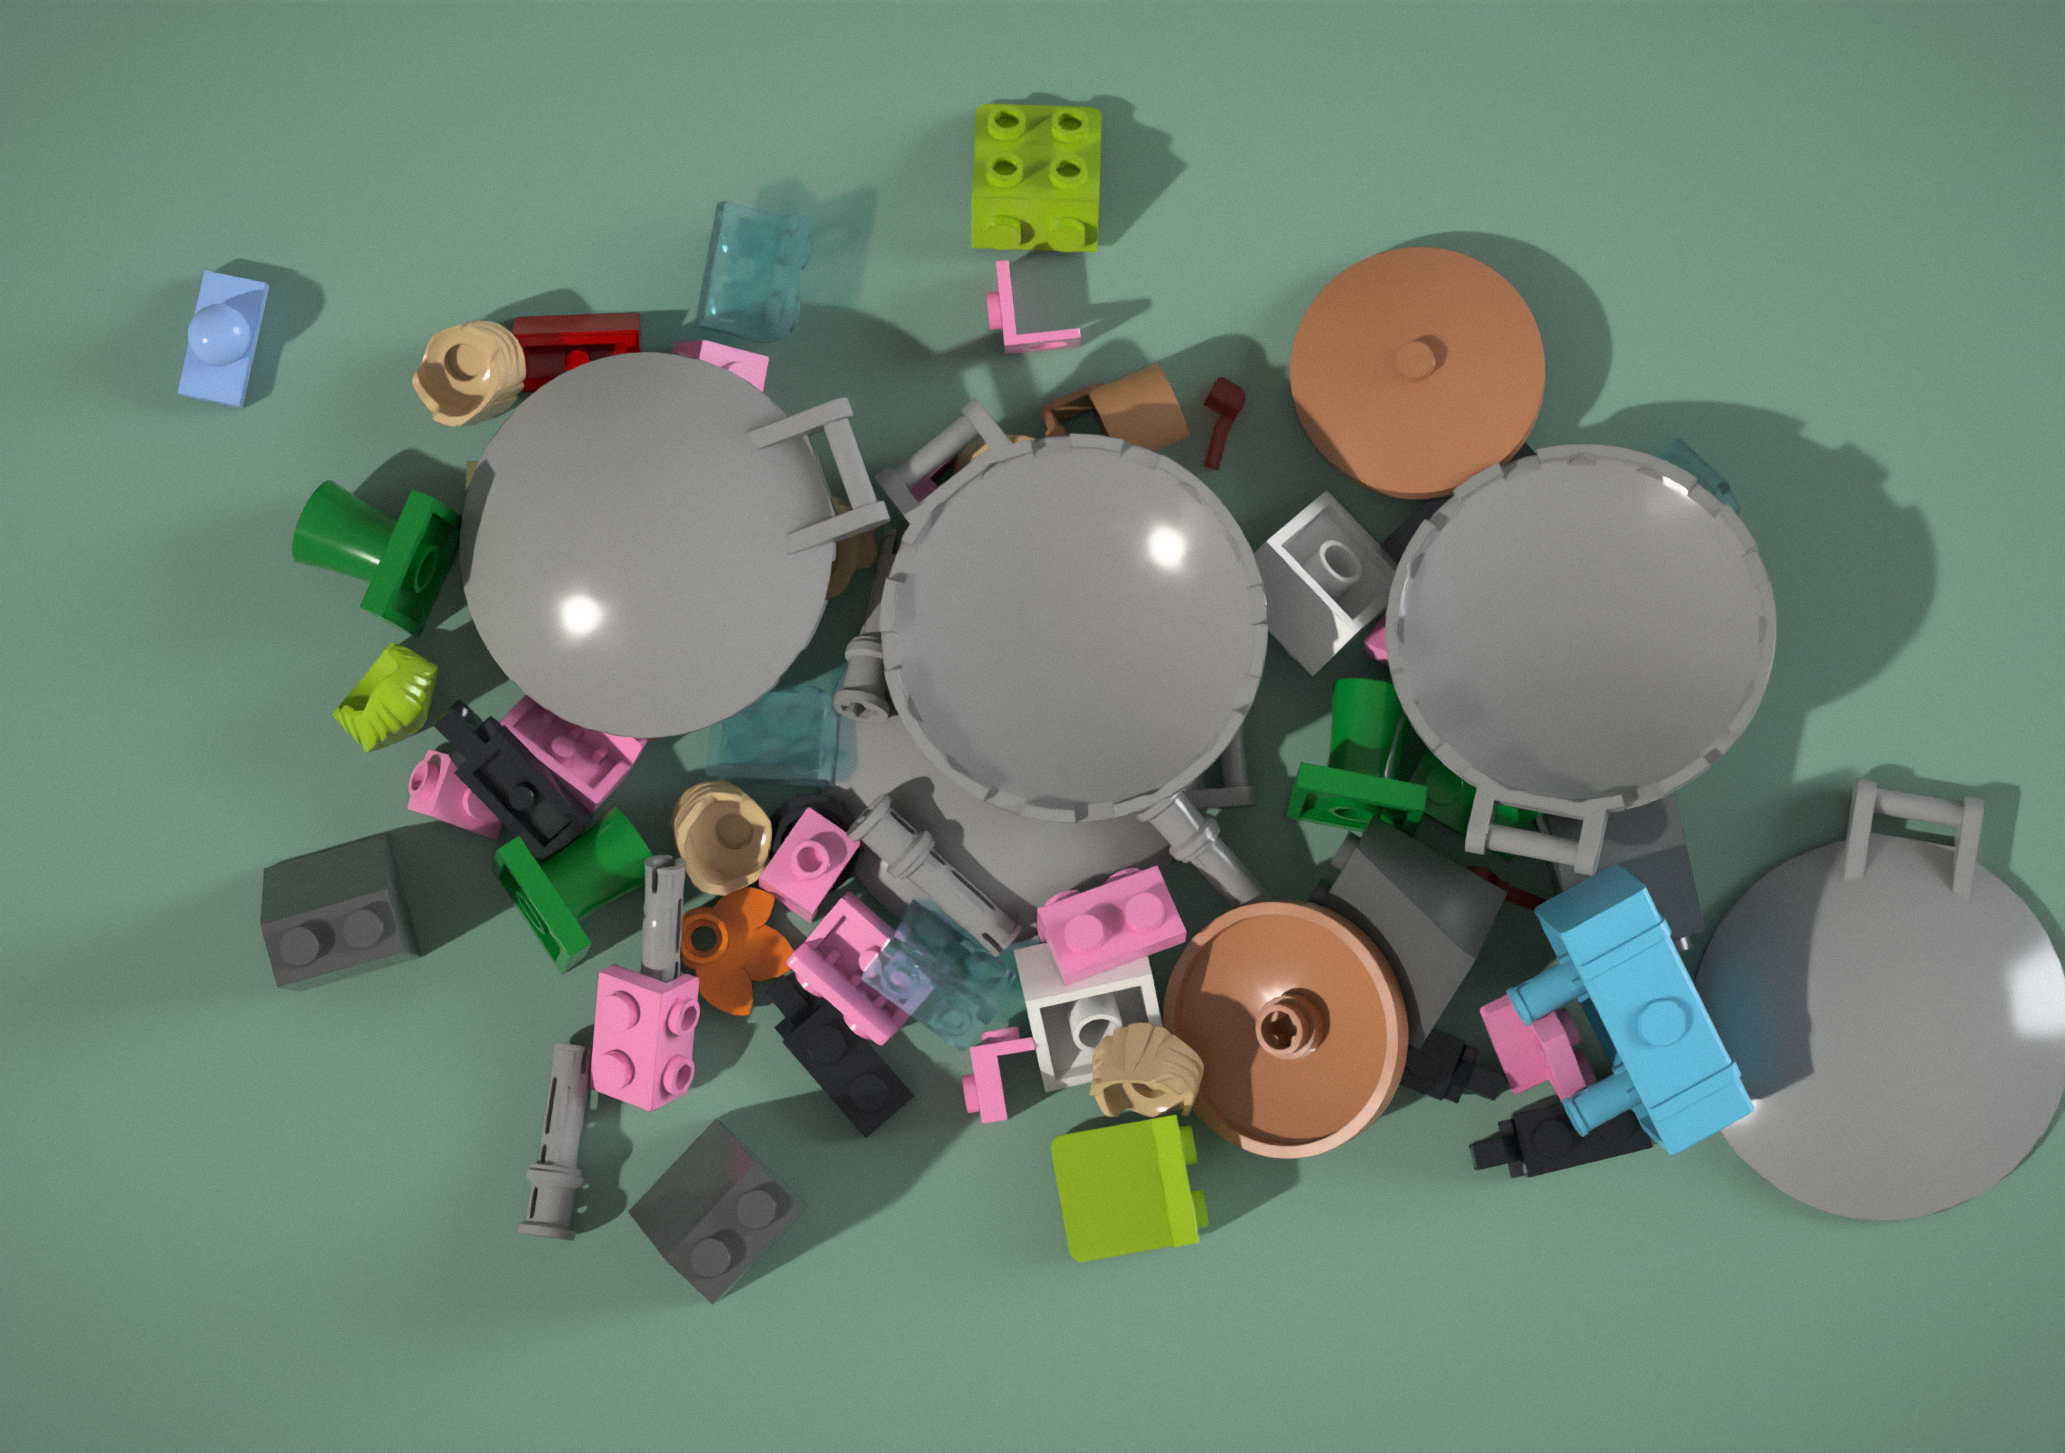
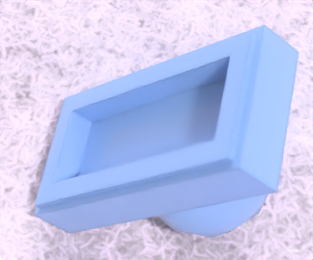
[177,270,269,409]

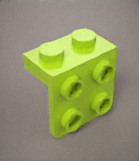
[971,103,1102,252]
[1051,1114,1209,1262]

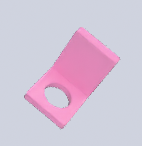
[986,260,1081,355]
[759,808,860,923]

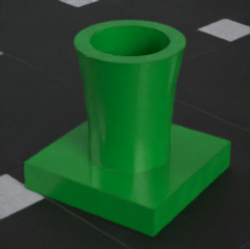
[292,480,462,638]
[1286,678,1429,838]
[491,805,653,974]

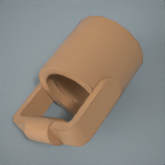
[1041,362,1190,452]

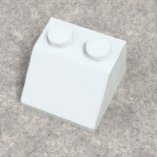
[1254,490,1398,677]
[1014,943,1163,1092]

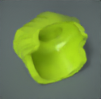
[332,642,438,754]

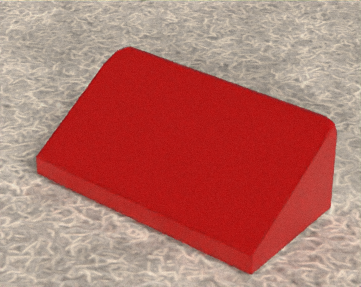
[512,312,642,393]

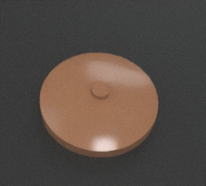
[1290,247,1546,499]
[1162,899,1409,1159]

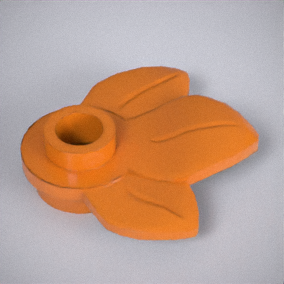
[680,887,794,1016]

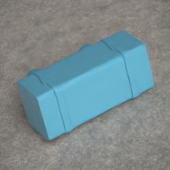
[1506,864,1755,1155]

